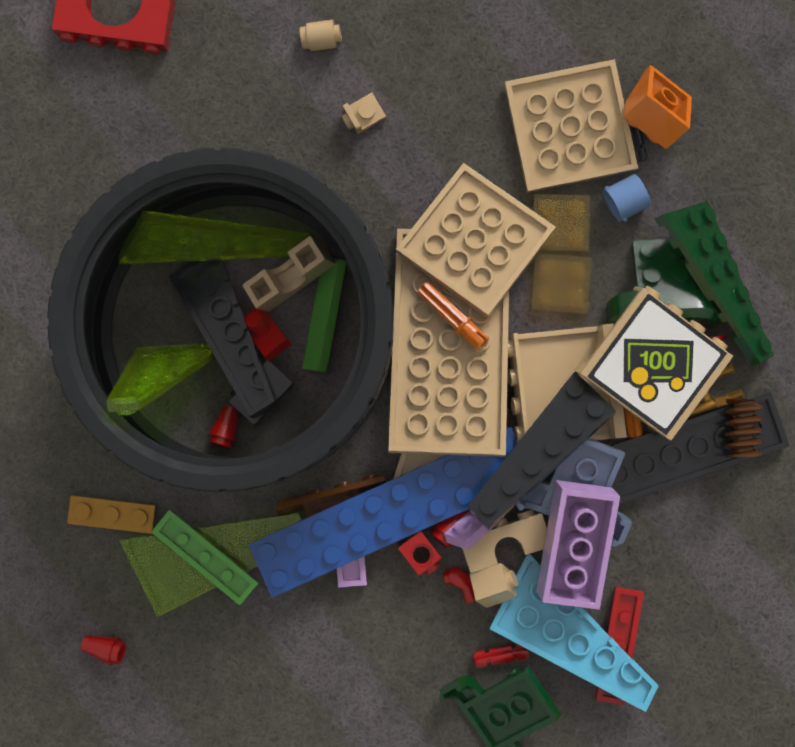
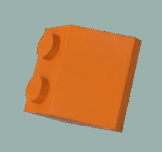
[624,65,692,149]

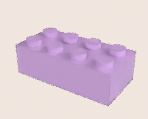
[536,480,620,610]

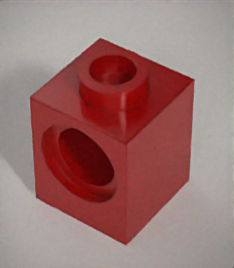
[398,531,442,575]

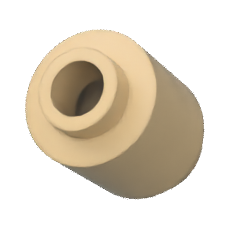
[300,19,342,51]

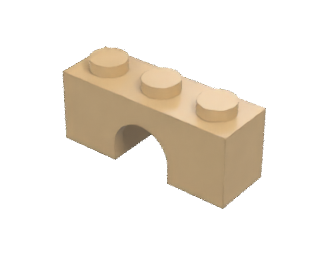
[242,236,336,312]
[462,509,547,573]

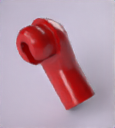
[443,567,476,603]

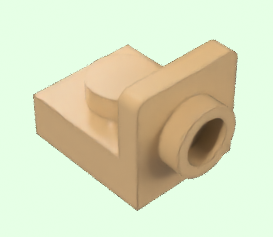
[341,93,386,135]

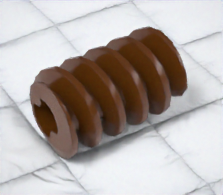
[725,399,763,458]

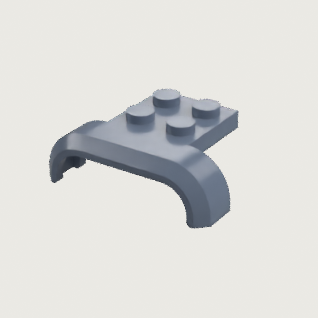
[517,438,632,547]

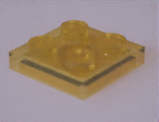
[533,194,590,252]
[531,253,592,314]

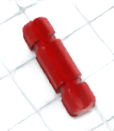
[473,643,529,668]

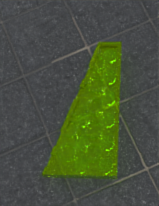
[119,210,310,264]
[107,343,215,415]
[119,513,302,617]

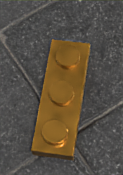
[67,495,157,534]

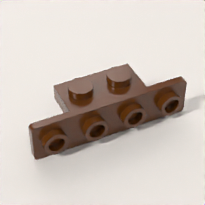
[273,474,386,518]

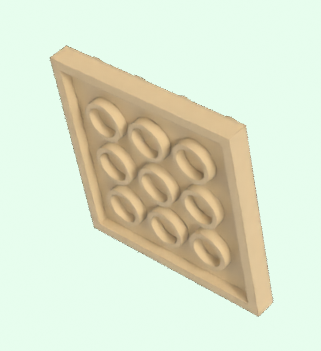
[504,59,638,193]
[396,163,556,318]

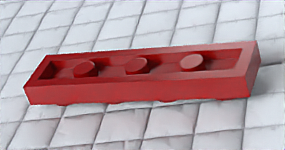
[595,586,644,706]

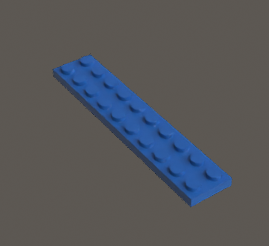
[248,427,517,598]

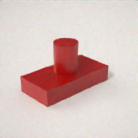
[244,307,291,362]

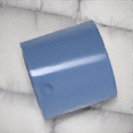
[603,174,651,222]

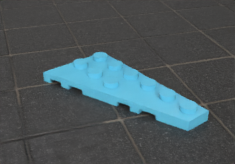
[490,554,658,712]

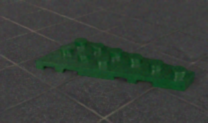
[654,201,774,366]

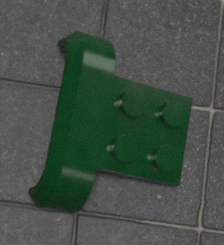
[606,239,721,329]
[439,666,561,747]

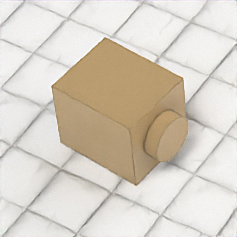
[470,563,518,608]

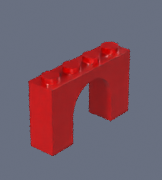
[52,0,176,55]

